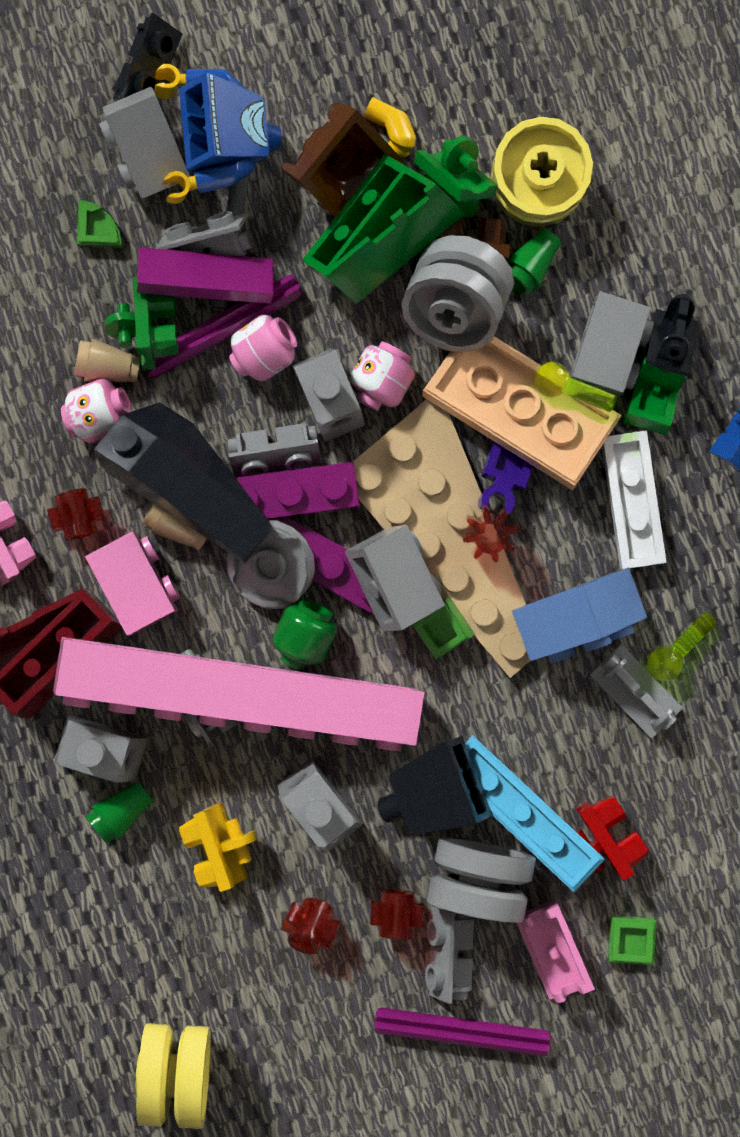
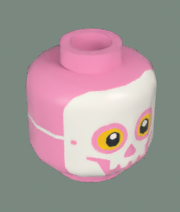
[229,315,298,382]
[349,341,415,411]
[61,378,131,443]

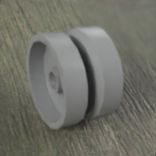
[401,235,514,352]
[426,837,536,923]

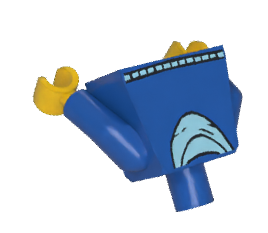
[154,64,282,204]

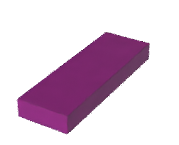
[137,247,273,304]

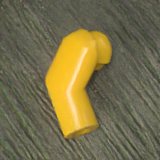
[364,97,416,159]

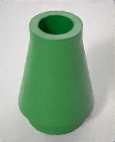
[506,228,561,296]
[85,781,154,844]

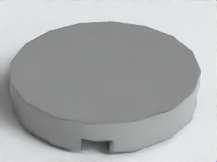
[226,520,315,609]

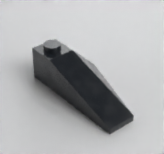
[94,402,273,563]

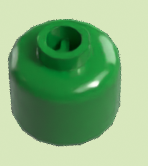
[272,600,338,670]

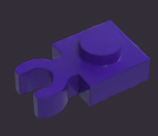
[478,441,533,518]

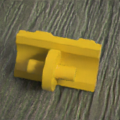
[179,802,258,892]

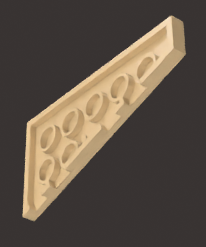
[353,399,530,678]

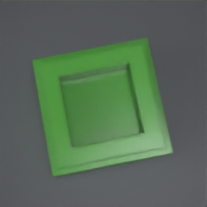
[412,597,475,660]
[608,916,656,965]

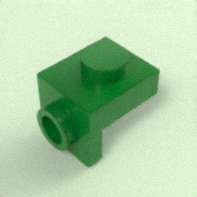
[624,357,686,435]

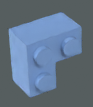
[512,567,647,664]

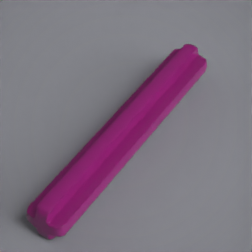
[147,275,303,378]
[374,1007,551,1056]

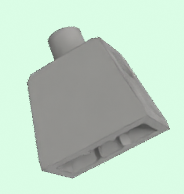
[292,348,365,443]
[55,714,149,783]
[277,758,364,852]

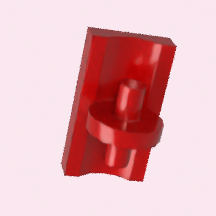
[575,796,650,881]

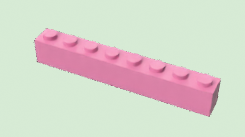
[53,637,425,751]

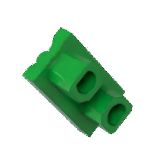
[414,136,498,218]
[105,278,179,370]

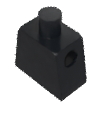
[378,736,493,835]

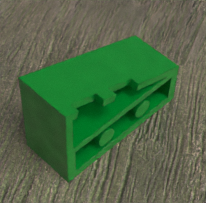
[302,154,466,304]

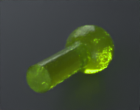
[534,362,617,413]
[647,611,717,682]

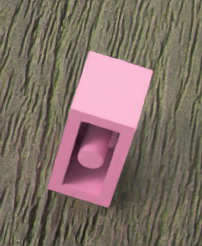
[85,531,181,636]

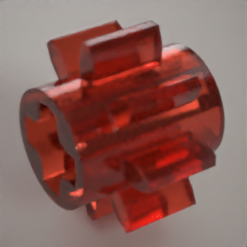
[47,488,105,540]
[463,504,519,563]
[370,889,424,940]
[281,898,340,955]

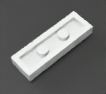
[602,430,667,570]

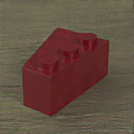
[0,588,123,720]

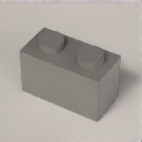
[99,86,190,199]
[568,291,654,397]
[344,525,445,632]

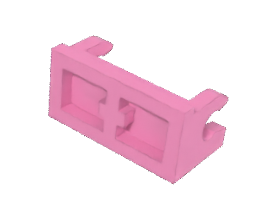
[517,899,595,1003]

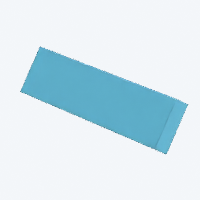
[465,735,605,893]

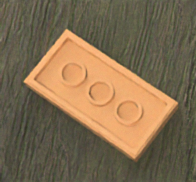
[422,337,621,491]

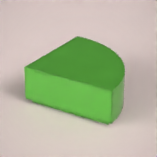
[77,200,123,248]

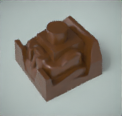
[281,103,405,219]

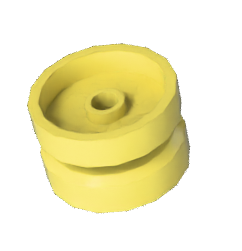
[490,117,593,227]
[135,1023,211,1129]

